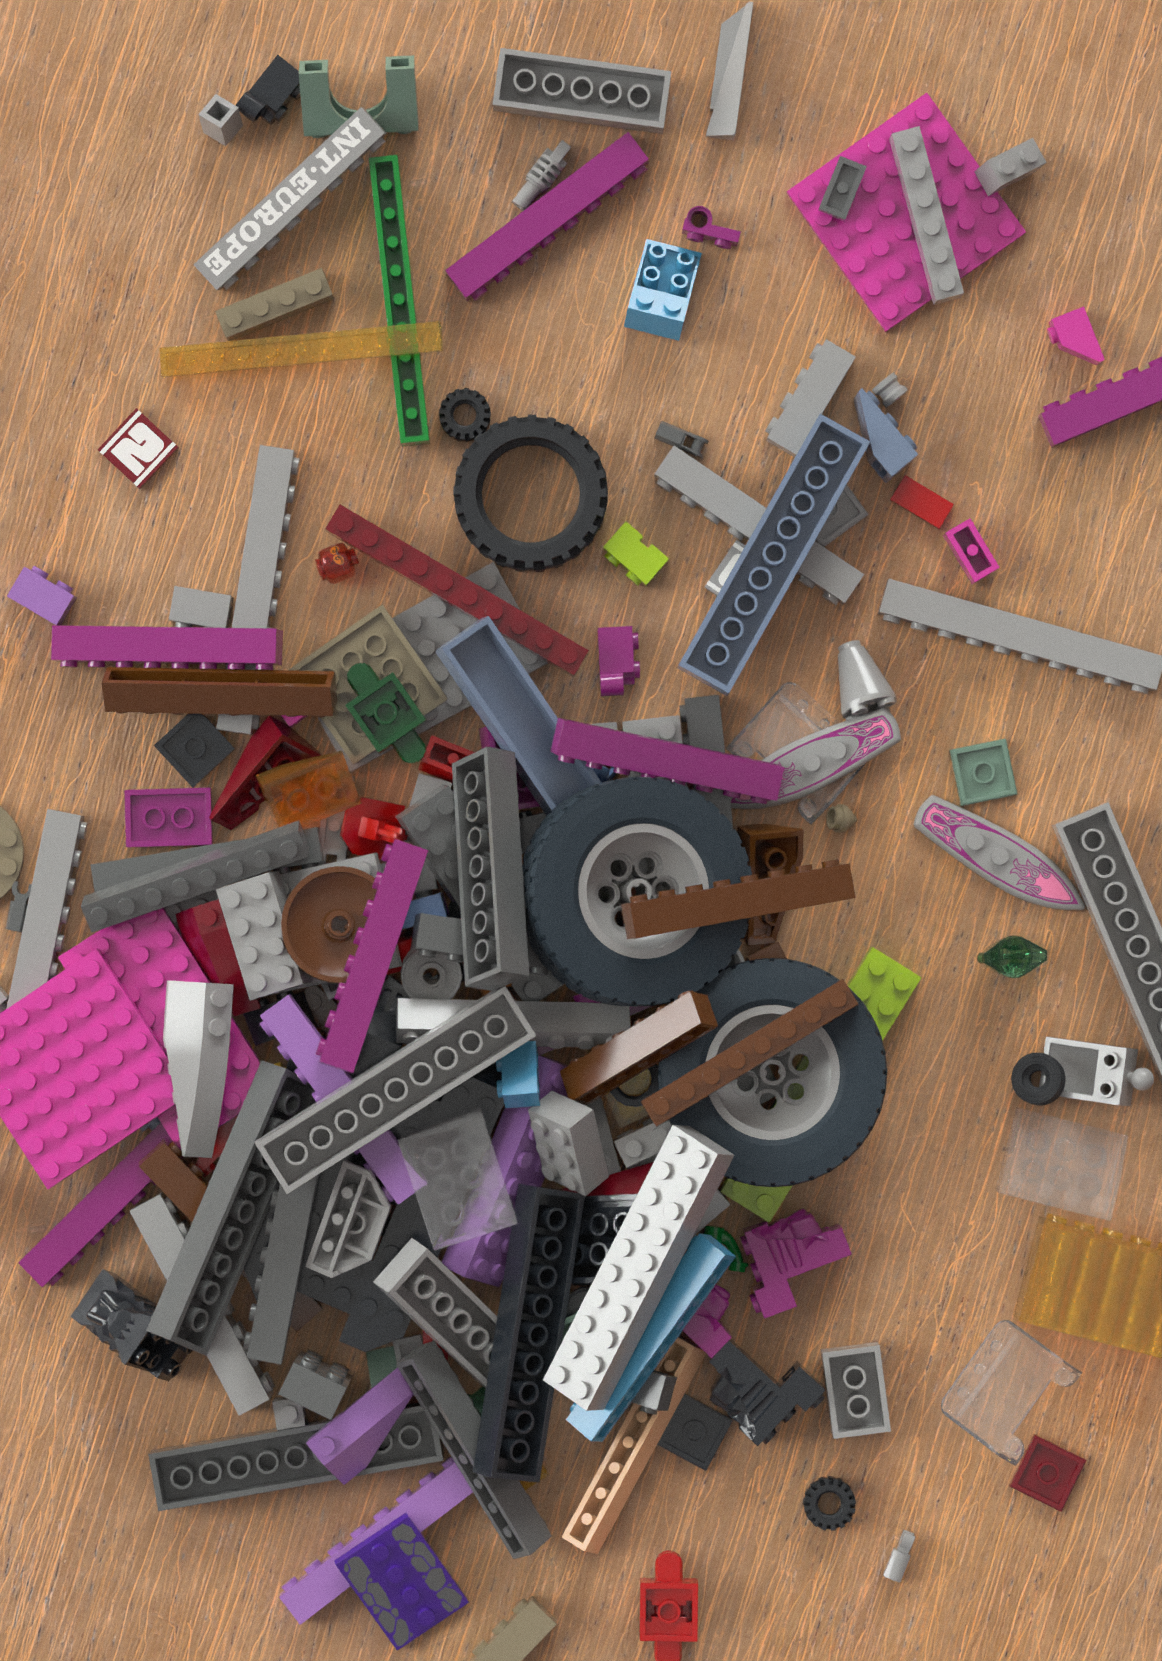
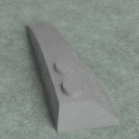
[163,980,233,1158]

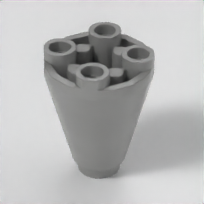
[838,640,897,720]

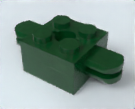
[345,663,427,764]

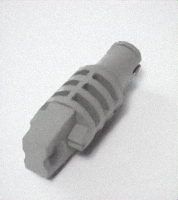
[512,140,571,211]

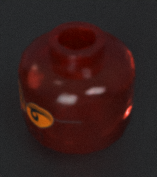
[315,542,359,584]

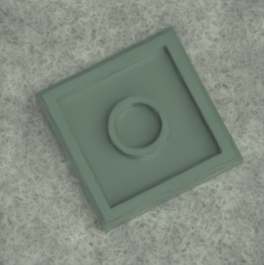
[949,738,1018,806]

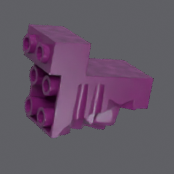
[740,1208,852,1319]
[683,1250,732,1358]

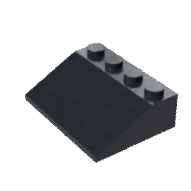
[571,1194,637,1286]

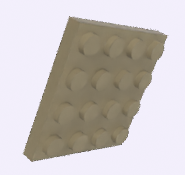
[289,605,448,765]

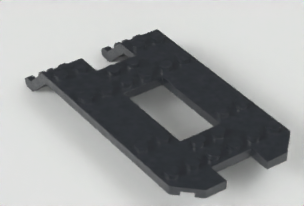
[244,988,504,1352]

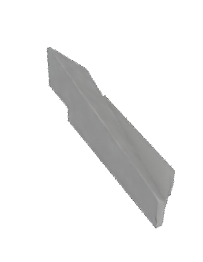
[706,2,753,141]

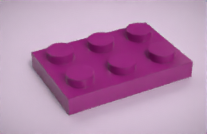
[124,787,213,847]

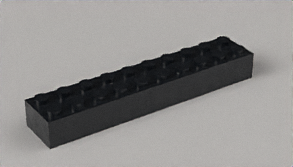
[473,1183,585,1483]

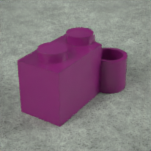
[598,626,640,697]

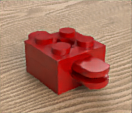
[639,1550,698,1661]

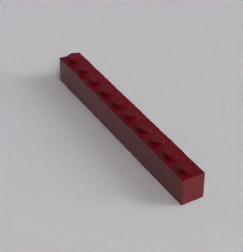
[325,504,589,677]

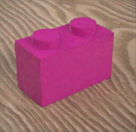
[943,518,1000,584]

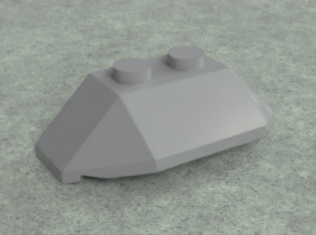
[305,1160,392,1278]

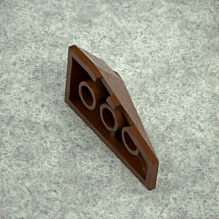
[737,823,804,945]

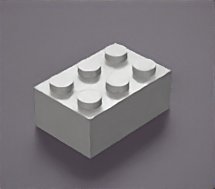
[528,1091,609,1196]
[821,1342,891,1439]

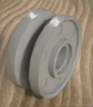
[401,949,462,999]

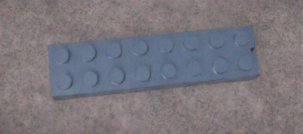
[435,616,601,816]

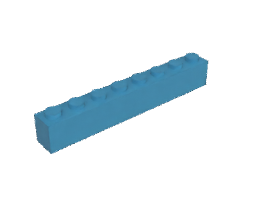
[566,1233,736,1442]

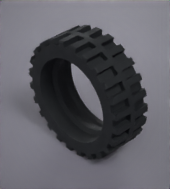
[453,414,608,572]

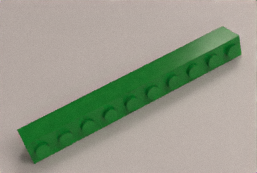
[369,155,430,447]

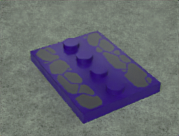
[334,1512,469,1651]

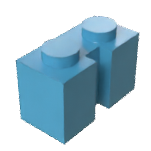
[496,1041,540,1108]

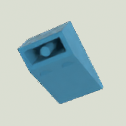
[624,239,702,341]

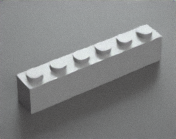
[889,126,964,305]

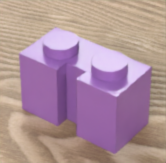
[7,566,77,626]

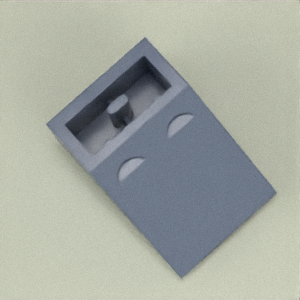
[853,388,918,483]

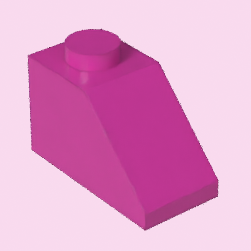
[1047,306,1105,365]

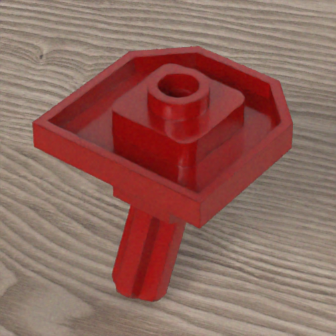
[340,797,408,859]

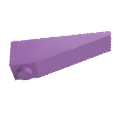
[306,1367,413,1485]

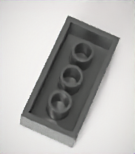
[279,1349,353,1420]

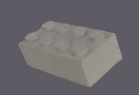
[216,871,313,1000]

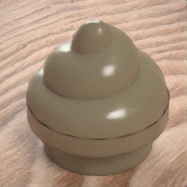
[826,804,857,833]

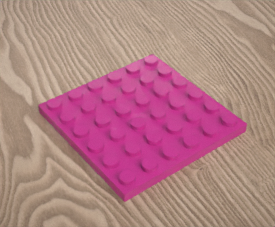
[787,93,1026,333]
[0,949,176,1189]

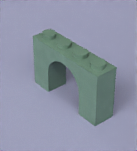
[299,55,419,138]

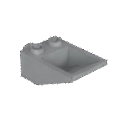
[1039,1037,1154,1106]

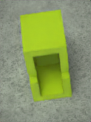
[603,521,669,586]

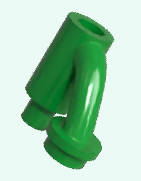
[703,1225,749,1272]

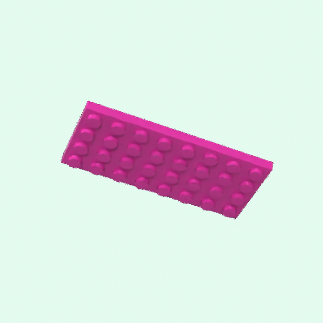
[58,907,261,1149]

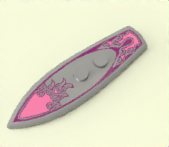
[730,708,901,809]
[913,795,1085,910]

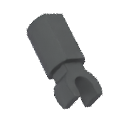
[5,881,32,932]

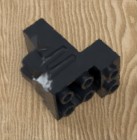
[70,1269,193,1382]
[708,1339,825,1446]

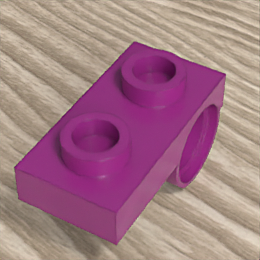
[682,206,741,249]

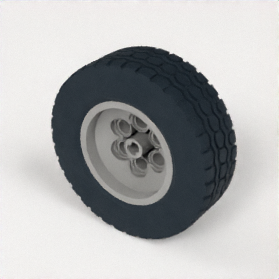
[522,777,752,1006]
[658,958,887,1187]

